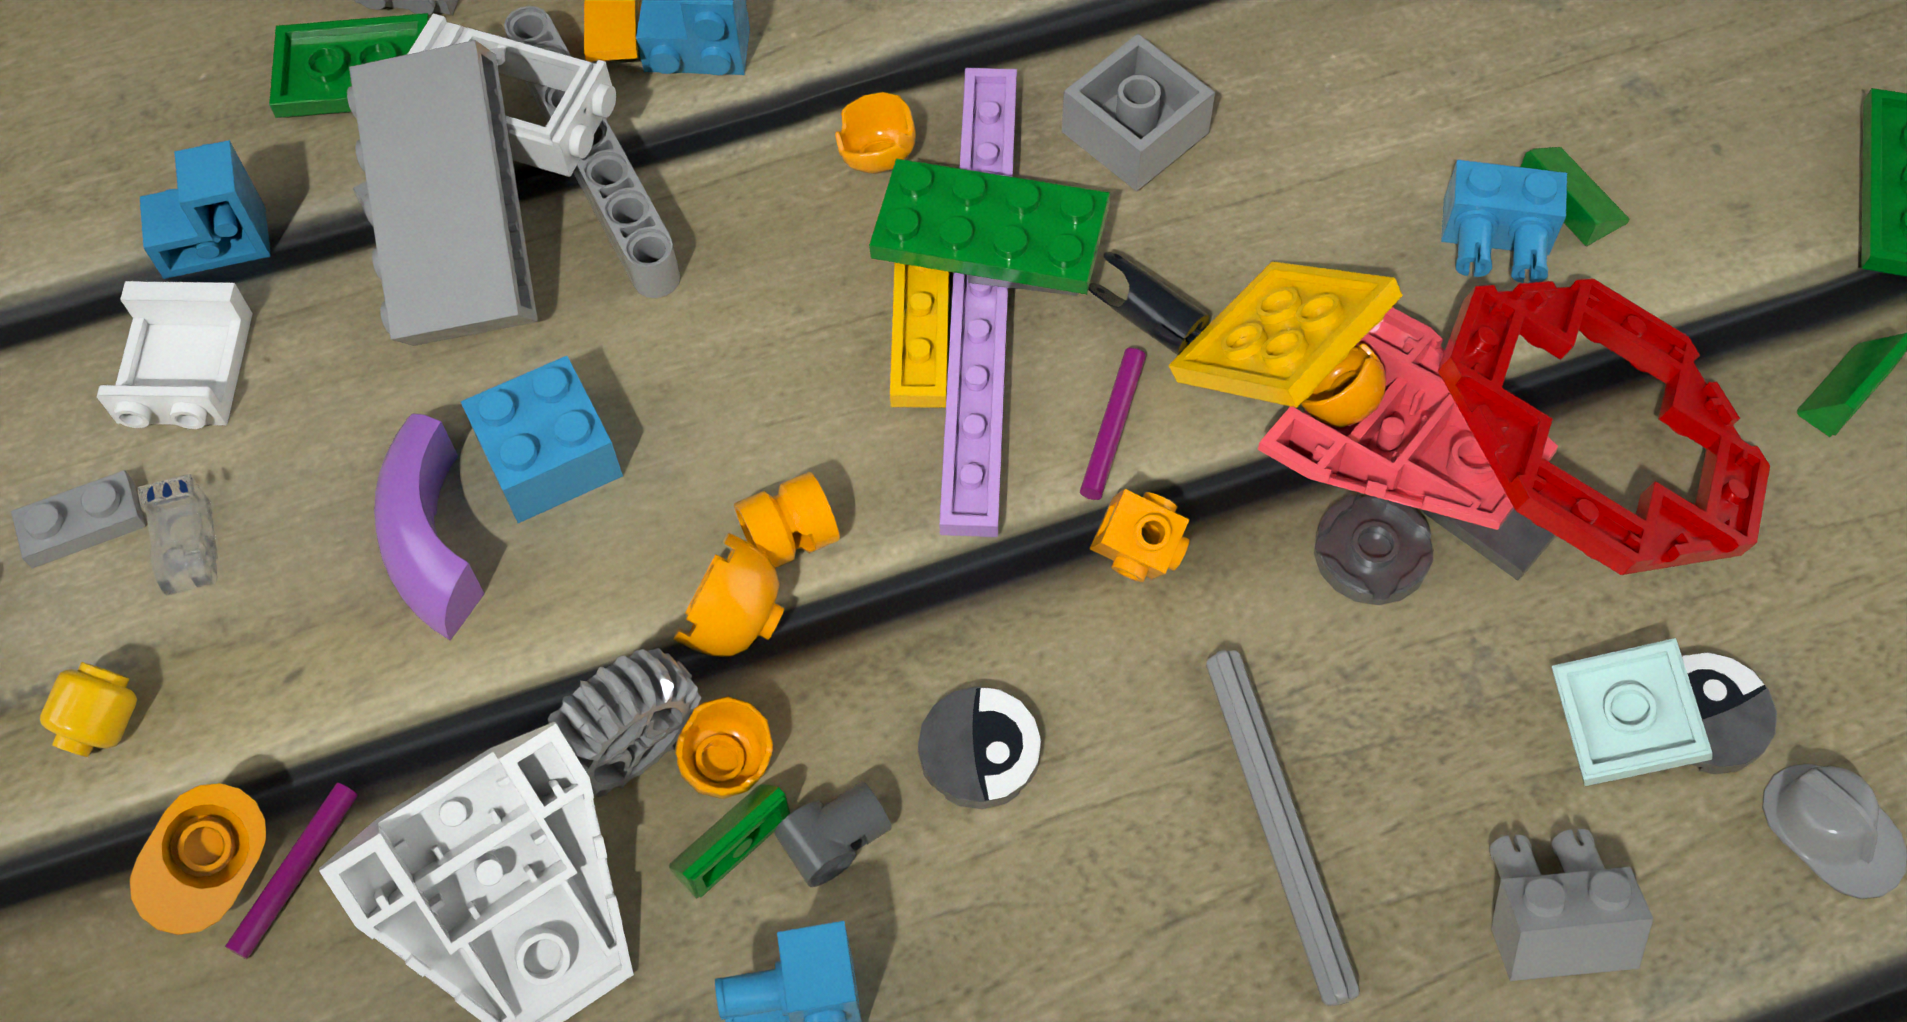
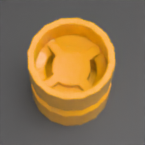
[734,471,840,568]

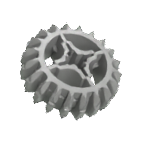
[548,648,701,797]

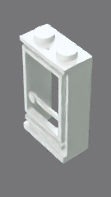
[408,13,616,177]

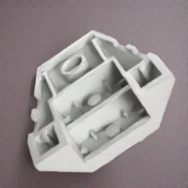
[319,722,634,1022]

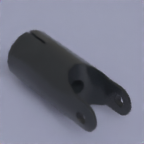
[1088,252,1210,355]

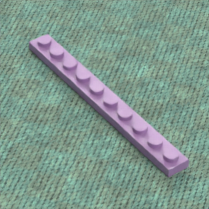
[939,68,1017,537]

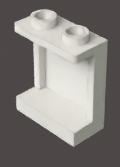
[97,281,253,429]

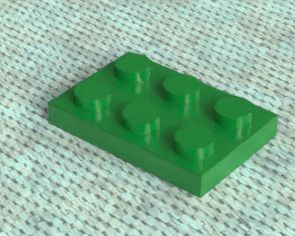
[269,13,430,118]

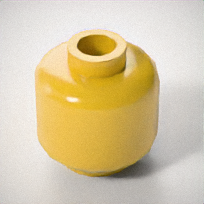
[40,662,137,757]

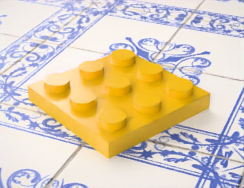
[1168,261,1403,408]

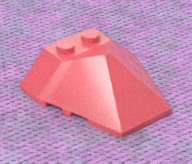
[1258,307,1558,530]

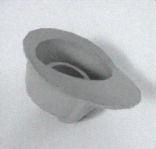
[1762,764,1907,899]

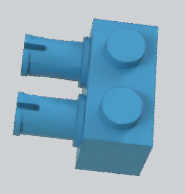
[1441,160,1567,283]
[715,921,862,1022]

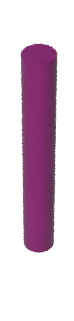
[1080,348,1146,500]
[225,783,358,960]

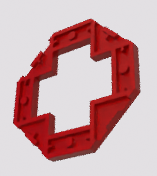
[1438,279,1770,575]

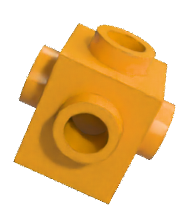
[1090,489,1189,582]

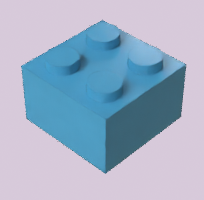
[460,356,623,523]

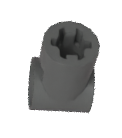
[775,781,892,887]

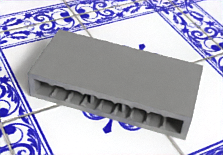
[347,40,538,346]

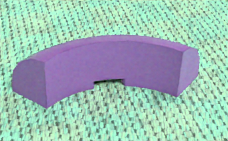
[374,414,485,641]

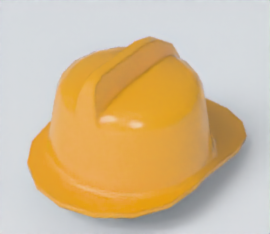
[130,783,266,935]

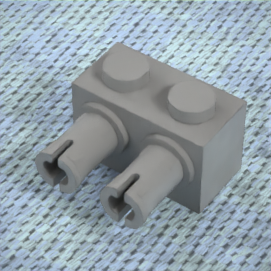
[1489,829,1653,981]

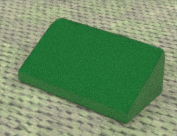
[1521,147,1630,247]
[1797,333,1907,437]
[669,784,790,899]

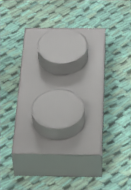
[11,470,146,568]

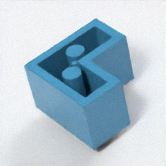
[636,0,750,75]
[140,140,271,279]

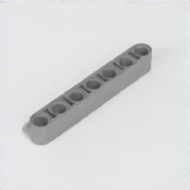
[504,6,681,298]

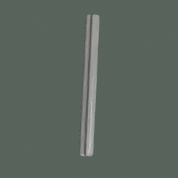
[1206,650,1360,1006]

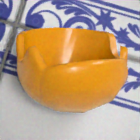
[835,92,916,174]
[1301,344,1386,428]
[675,696,773,799]

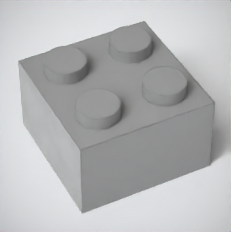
[1062,34,1215,192]

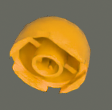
[673,533,784,656]

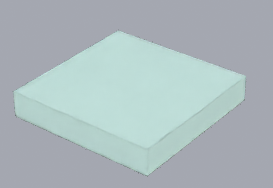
[1552,638,1712,786]

